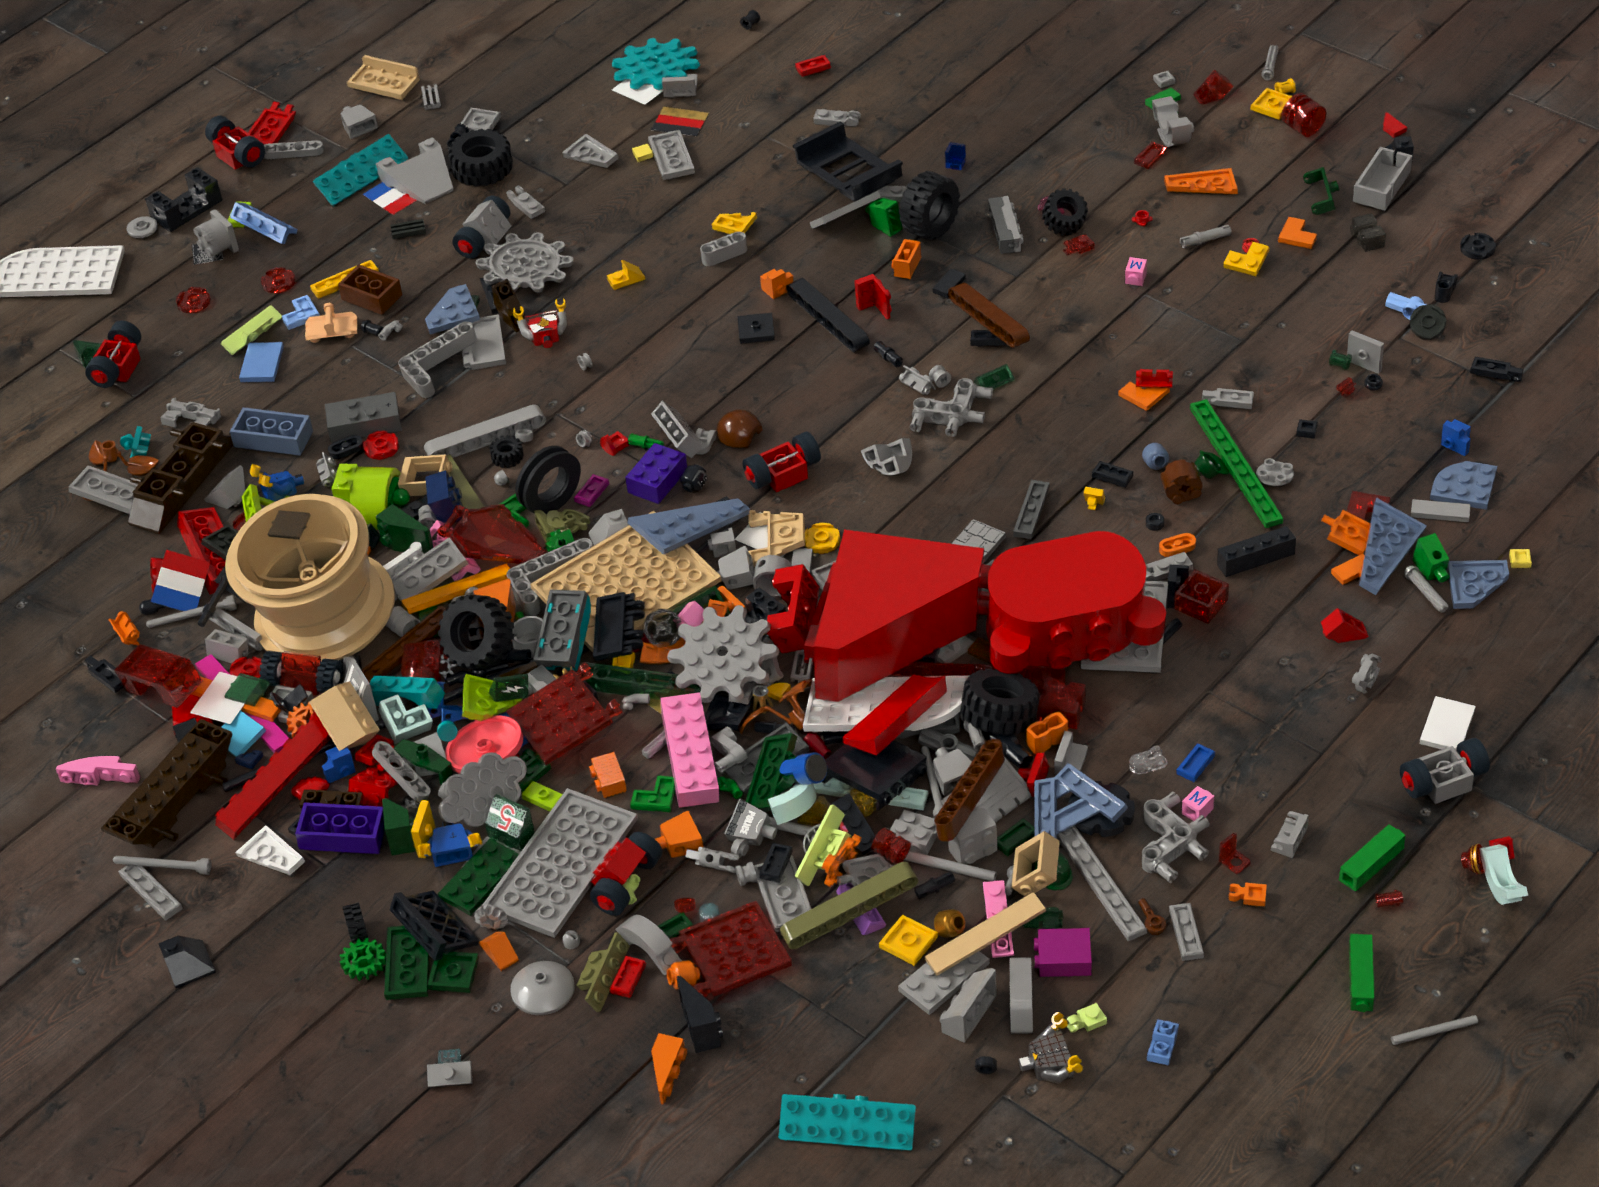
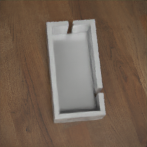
[1353,147,1412,210]

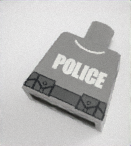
[724,799,777,846]

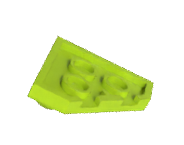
[462,674,522,721]

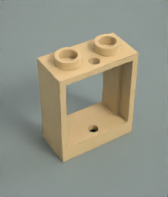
[398,454,452,496]
[1012,831,1060,897]

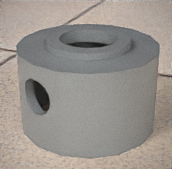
[753,555,792,598]
[512,616,543,659]

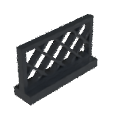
[390,890,479,961]

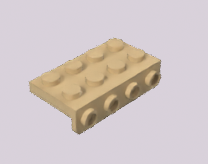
[347,55,420,100]

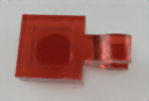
[1063,234,1095,255]

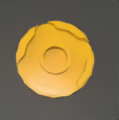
[805,523,841,554]

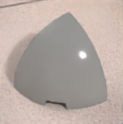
[861,438,912,475]

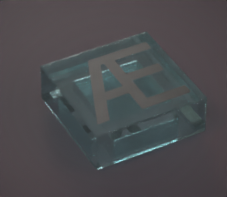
[438,1049,461,1064]

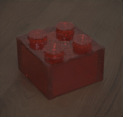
[1175,569,1229,624]

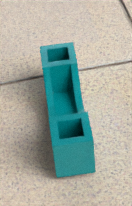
[370,676,445,709]

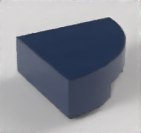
[235,750,263,770]

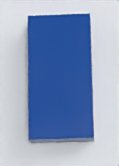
[1176,743,1215,782]

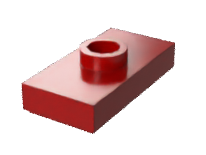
[610,956,646,998]

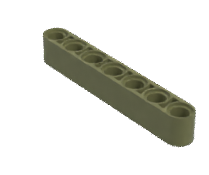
[780,862,918,949]

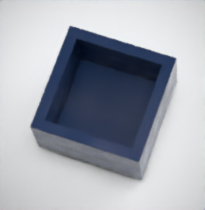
[425,470,464,524]

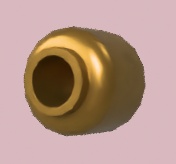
[934,909,965,938]

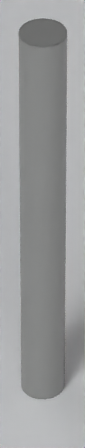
[1391,1015,1478,1045]

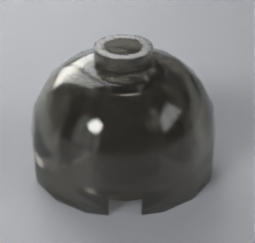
[643,608,682,647]

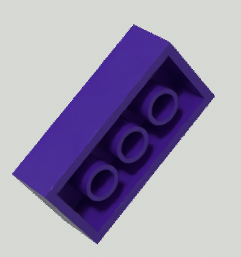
[295,803,385,854]

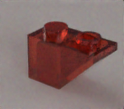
[1193,70,1234,104]

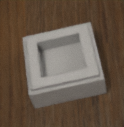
[1153,71,1175,88]

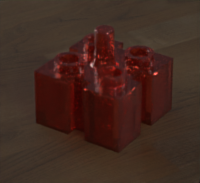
[1037,678,1086,730]

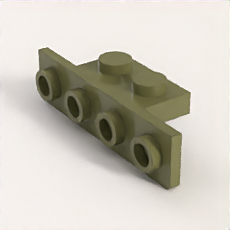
[577,932,630,1012]

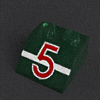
[485,794,535,851]

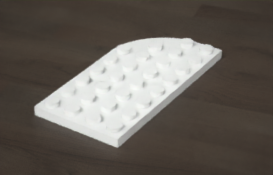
[0,245,125,297]
[803,676,969,732]

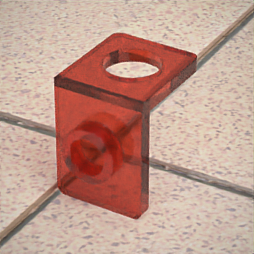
[1219,833,1250,874]

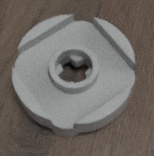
[1352,653,1381,694]

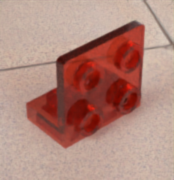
[401,639,448,677]

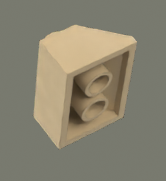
[309,681,380,751]

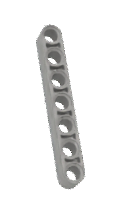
[424,404,546,458]

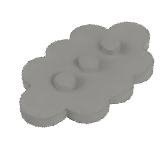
[438,752,526,827]

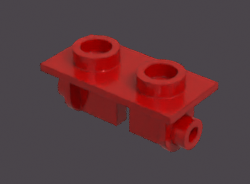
[1136,369,1173,388]

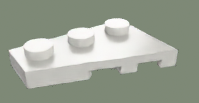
[235,825,305,875]

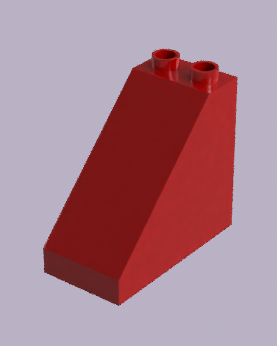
[814,529,991,702]

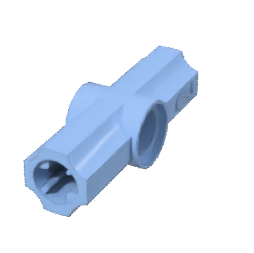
[1385,292,1426,319]

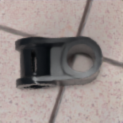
[1434,271,1458,303]

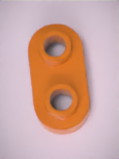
[1159,533,1196,557]

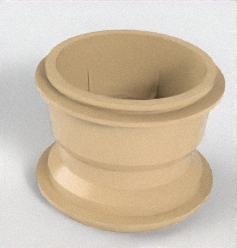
[225,494,395,666]

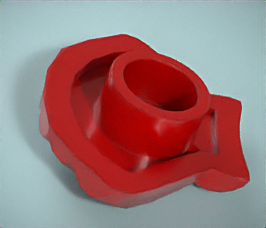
[291,776,329,800]

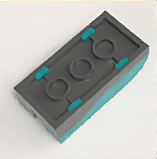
[533,590,591,671]

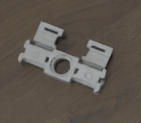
[161,398,221,428]

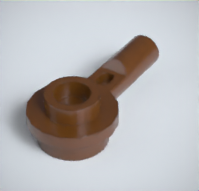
[1138,898,1166,935]

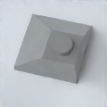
[204,465,245,509]
[589,509,628,546]

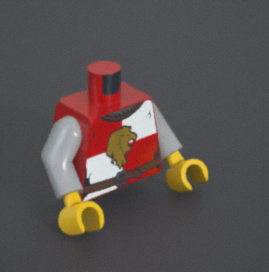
[513,298,567,348]

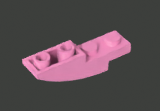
[56,756,140,786]
[983,880,1014,958]

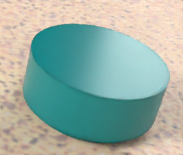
[437,721,458,742]

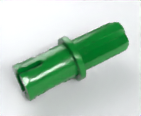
[628,433,664,450]

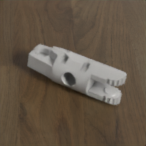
[685,846,739,873]

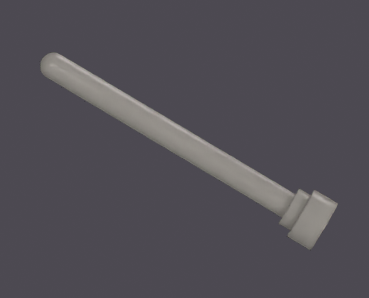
[146,595,237,628]
[921,746,943,819]
[113,856,211,875]

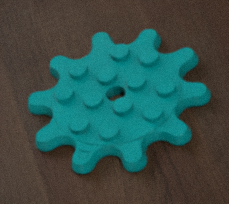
[612,38,700,90]

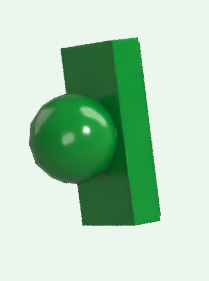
[388,477,410,507]

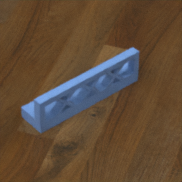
[230,202,298,244]

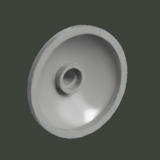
[510,961,575,1015]

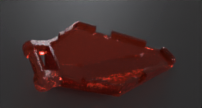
[437,504,546,564]

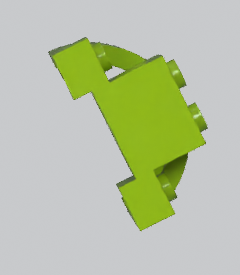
[331,464,401,530]

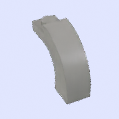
[616,915,682,975]

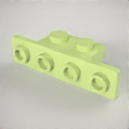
[221,305,282,355]
[795,805,851,886]

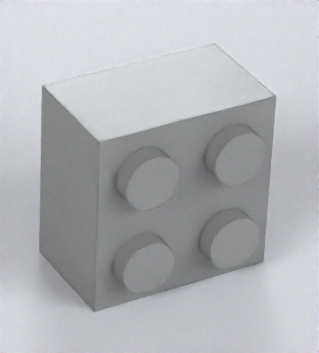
[948,808,997,865]

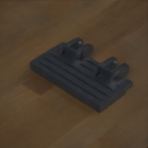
[593,592,645,661]

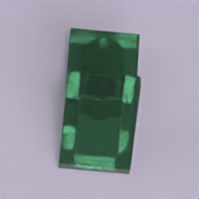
[73,340,101,368]

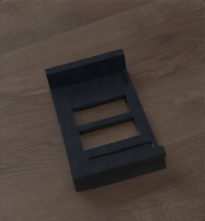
[793,121,903,202]

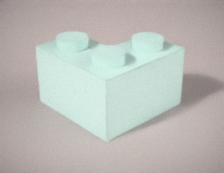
[378,695,433,744]

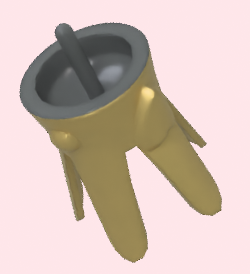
[753,685,773,714]

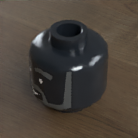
[680,464,707,492]

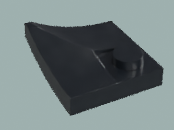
[705,694,753,731]

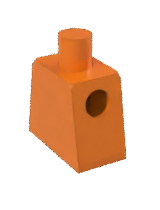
[655,811,703,858]

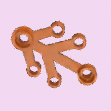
[822,834,861,888]

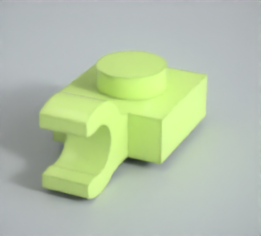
[1067,1003,1107,1033]

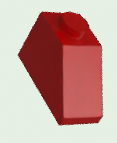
[1321,608,1369,643]

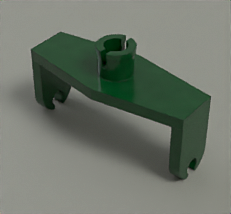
[1303,167,1340,215]
[394,739,453,785]

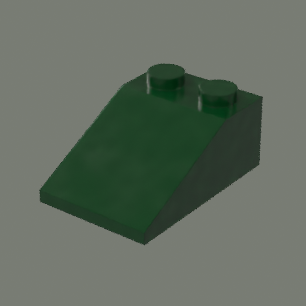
[376,504,434,554]

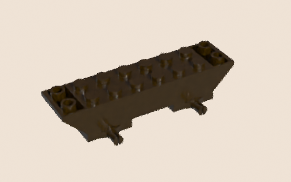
[128,422,233,534]
[101,719,233,849]

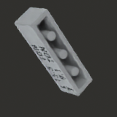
[651,400,703,458]

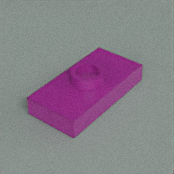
[574,474,609,507]

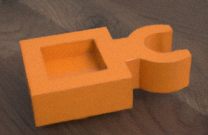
[1229,883,1267,907]

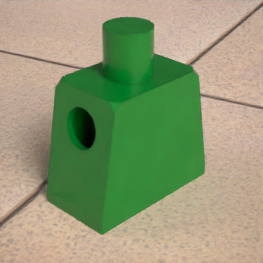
[865,198,903,237]
[1412,533,1450,583]

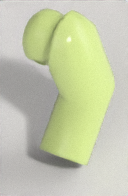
[622,874,640,904]

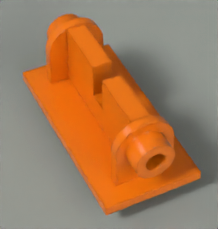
[109,611,140,646]

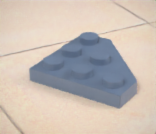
[425,284,480,334]
[1447,560,1509,609]

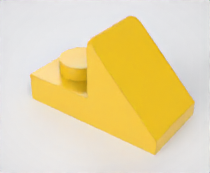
[607,260,645,290]

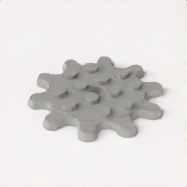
[475,232,574,293]
[667,605,779,703]

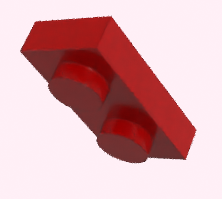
[795,55,831,77]

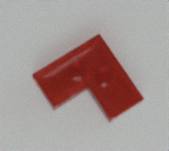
[1347,491,1390,520]

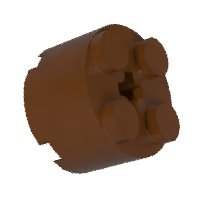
[1160,459,1203,504]

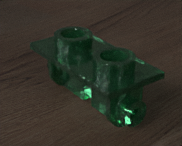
[1022,907,1063,929]

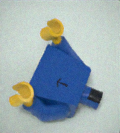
[250,464,304,501]
[418,821,482,867]

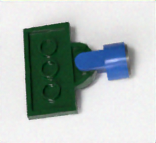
[745,733,827,812]

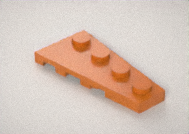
[1164,168,1238,194]

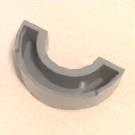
[1152,96,1194,147]

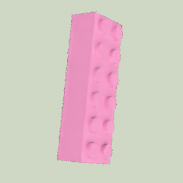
[661,693,719,808]

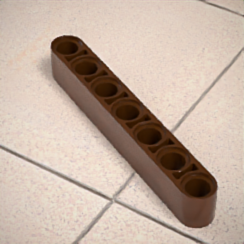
[948,282,1030,348]
[934,739,1005,842]

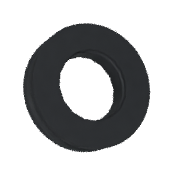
[515,445,581,514]

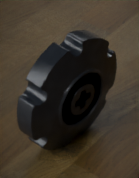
[1068,781,1135,837]

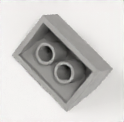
[940,968,997,1043]

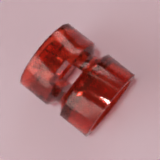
[871,827,911,865]

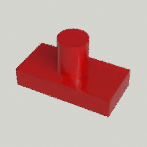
[1018,753,1050,797]

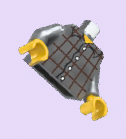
[1019,1012,1083,1083]

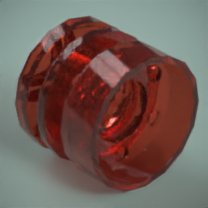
[1281,93,1327,137]

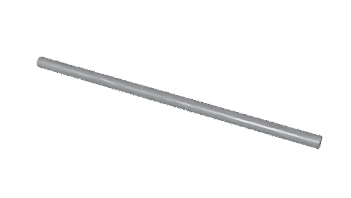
[769,817,997,881]

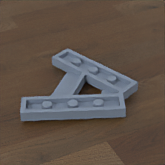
[1035,763,1128,839]

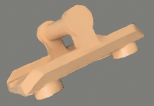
[305,303,358,343]

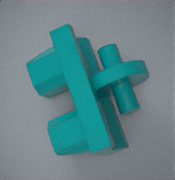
[120,426,151,458]

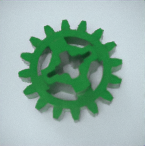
[340,938,386,981]

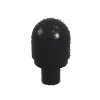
[139,599,166,615]

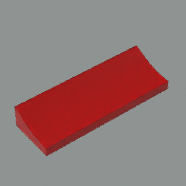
[177,507,226,595]
[843,674,947,755]

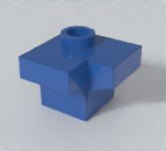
[1441,419,1471,456]
[322,747,356,783]

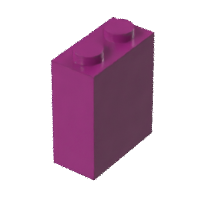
[1034,928,1092,977]

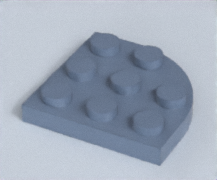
[1430,461,1497,510]

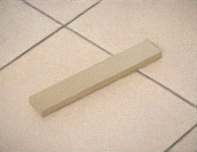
[925,892,1045,976]

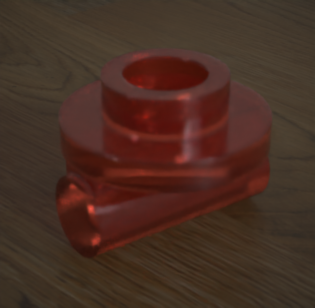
[1336,377,1356,396]

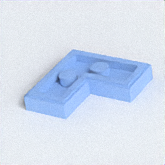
[282,295,320,330]

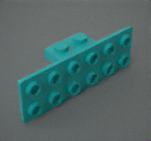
[313,134,408,206]
[779,1094,916,1150]

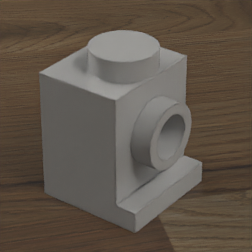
[707,528,736,558]

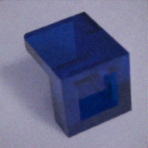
[945,142,966,170]

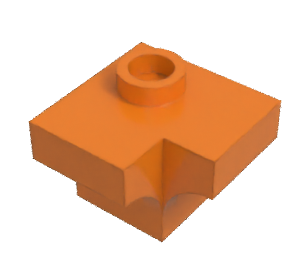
[760,269,794,299]

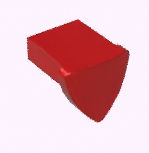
[600,431,629,456]

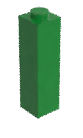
[1339,824,1406,892]
[1349,934,1374,1012]

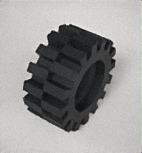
[489,435,524,468]
[342,902,368,943]

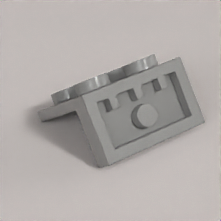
[662,74,697,97]

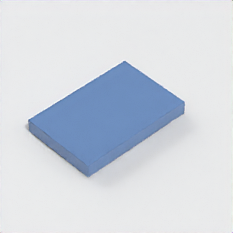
[239,342,284,382]

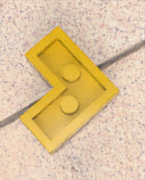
[1223,242,1269,276]

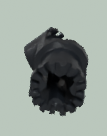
[447,123,469,150]

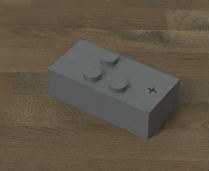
[325,392,402,443]

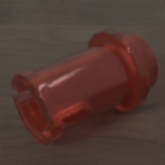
[1375,889,1403,908]

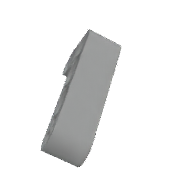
[1010,958,1033,1034]

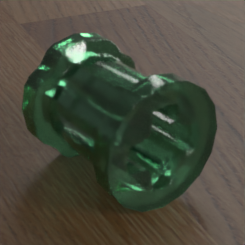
[1329,350,1352,370]

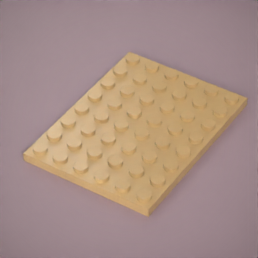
[530,511,721,652]

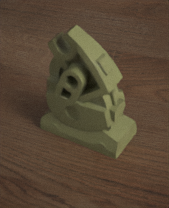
[534,509,590,543]

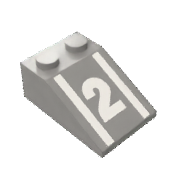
[344,660,379,721]

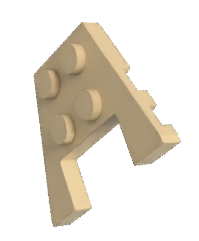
[748,510,805,567]

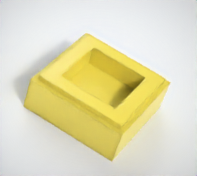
[632,144,653,162]
[1509,549,1532,568]

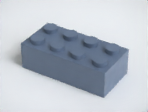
[230,407,313,456]

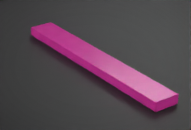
[195,654,289,753]

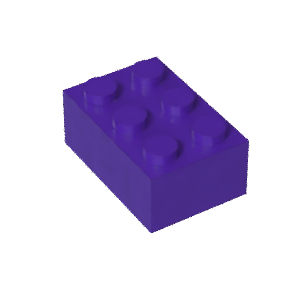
[625,443,687,504]

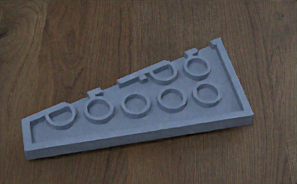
[628,498,750,555]
[1359,498,1426,595]

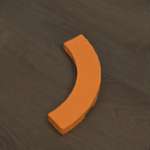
[639,599,729,664]

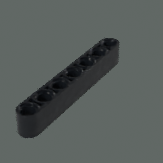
[786,278,870,352]

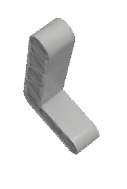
[398,321,477,398]
[506,538,593,616]

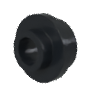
[1364,374,1383,390]

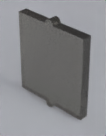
[268,510,311,539]

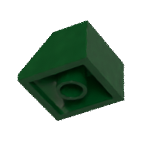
[382,798,416,856]

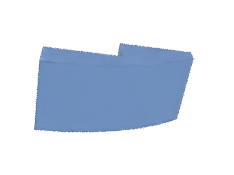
[1147,1019,1179,1065]

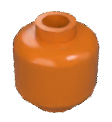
[667,960,700,990]

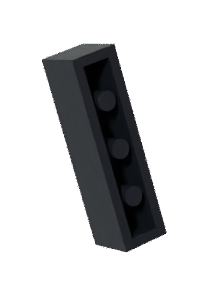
[1217,526,1296,577]

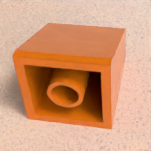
[473,579,516,641]

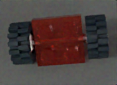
[259,650,344,695]

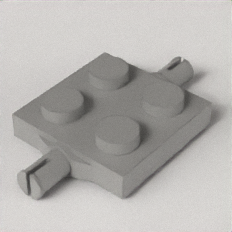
[837,853,897,887]

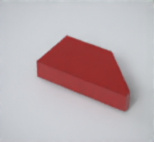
[1383,112,1407,138]

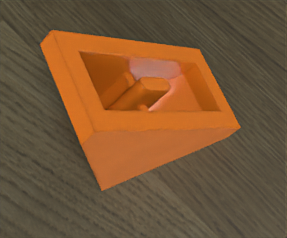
[479,932,519,971]

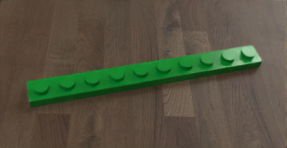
[1190,399,1283,529]

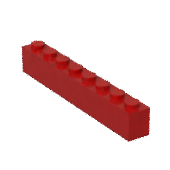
[215,712,331,840]

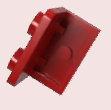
[855,274,892,320]
[348,767,398,807]

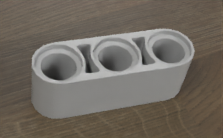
[700,232,747,266]

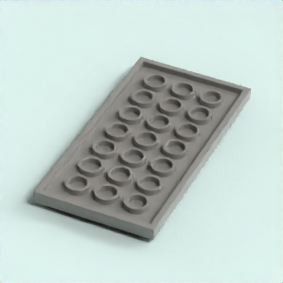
[482,788,638,938]

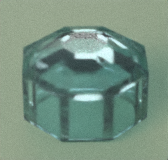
[699,903,719,924]

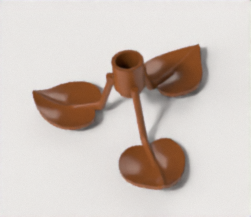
[82,440,159,501]
[740,678,813,734]

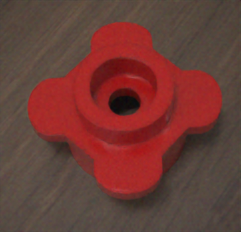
[1132,210,1152,226]

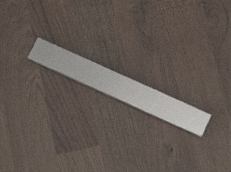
[1057,826,1147,941]

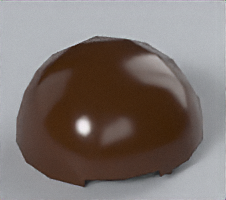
[716,409,763,448]

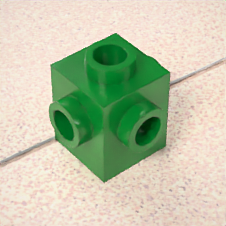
[545,529,575,552]

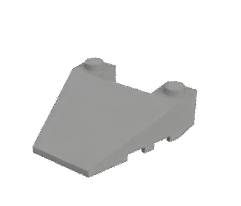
[376,137,454,204]

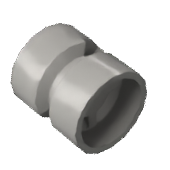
[385,606,420,637]

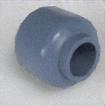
[1142,443,1169,470]

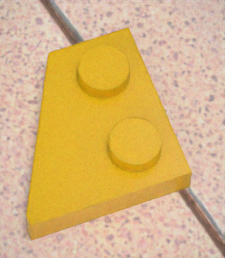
[712,212,757,234]

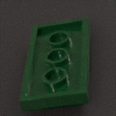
[438,838,519,916]
[384,926,430,1000]

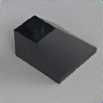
[158,936,216,988]

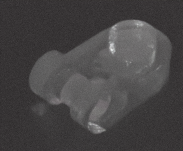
[1129,746,1168,774]

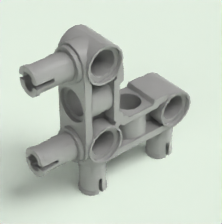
[910,378,993,437]
[1142,791,1209,883]

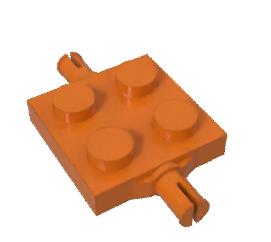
[1321,510,1370,555]

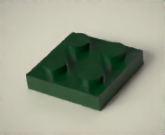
[427,952,479,993]

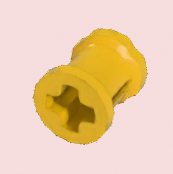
[1274,78,1296,94]

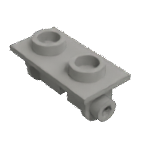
[899,365,936,395]
[316,452,337,488]

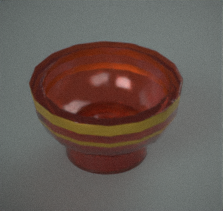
[1461,844,1484,874]

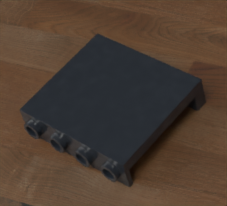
[822,740,927,811]

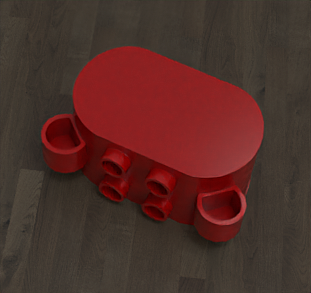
[986,531,1166,674]

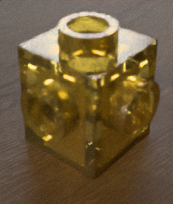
[844,788,877,817]

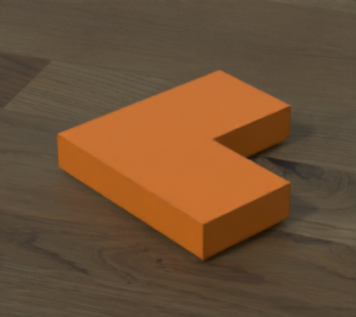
[1278,217,1317,249]
[1118,382,1170,411]
[1331,554,1364,585]

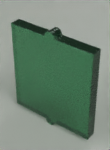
[224,673,270,706]

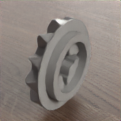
[474,906,508,930]

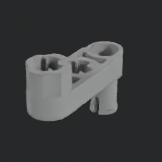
[710,727,748,774]

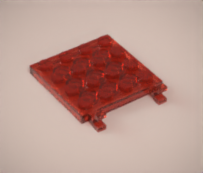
[506,662,622,765]
[670,901,792,998]

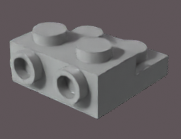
[888,810,937,855]

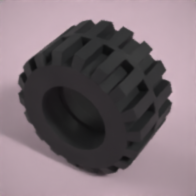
[1042,188,1088,236]

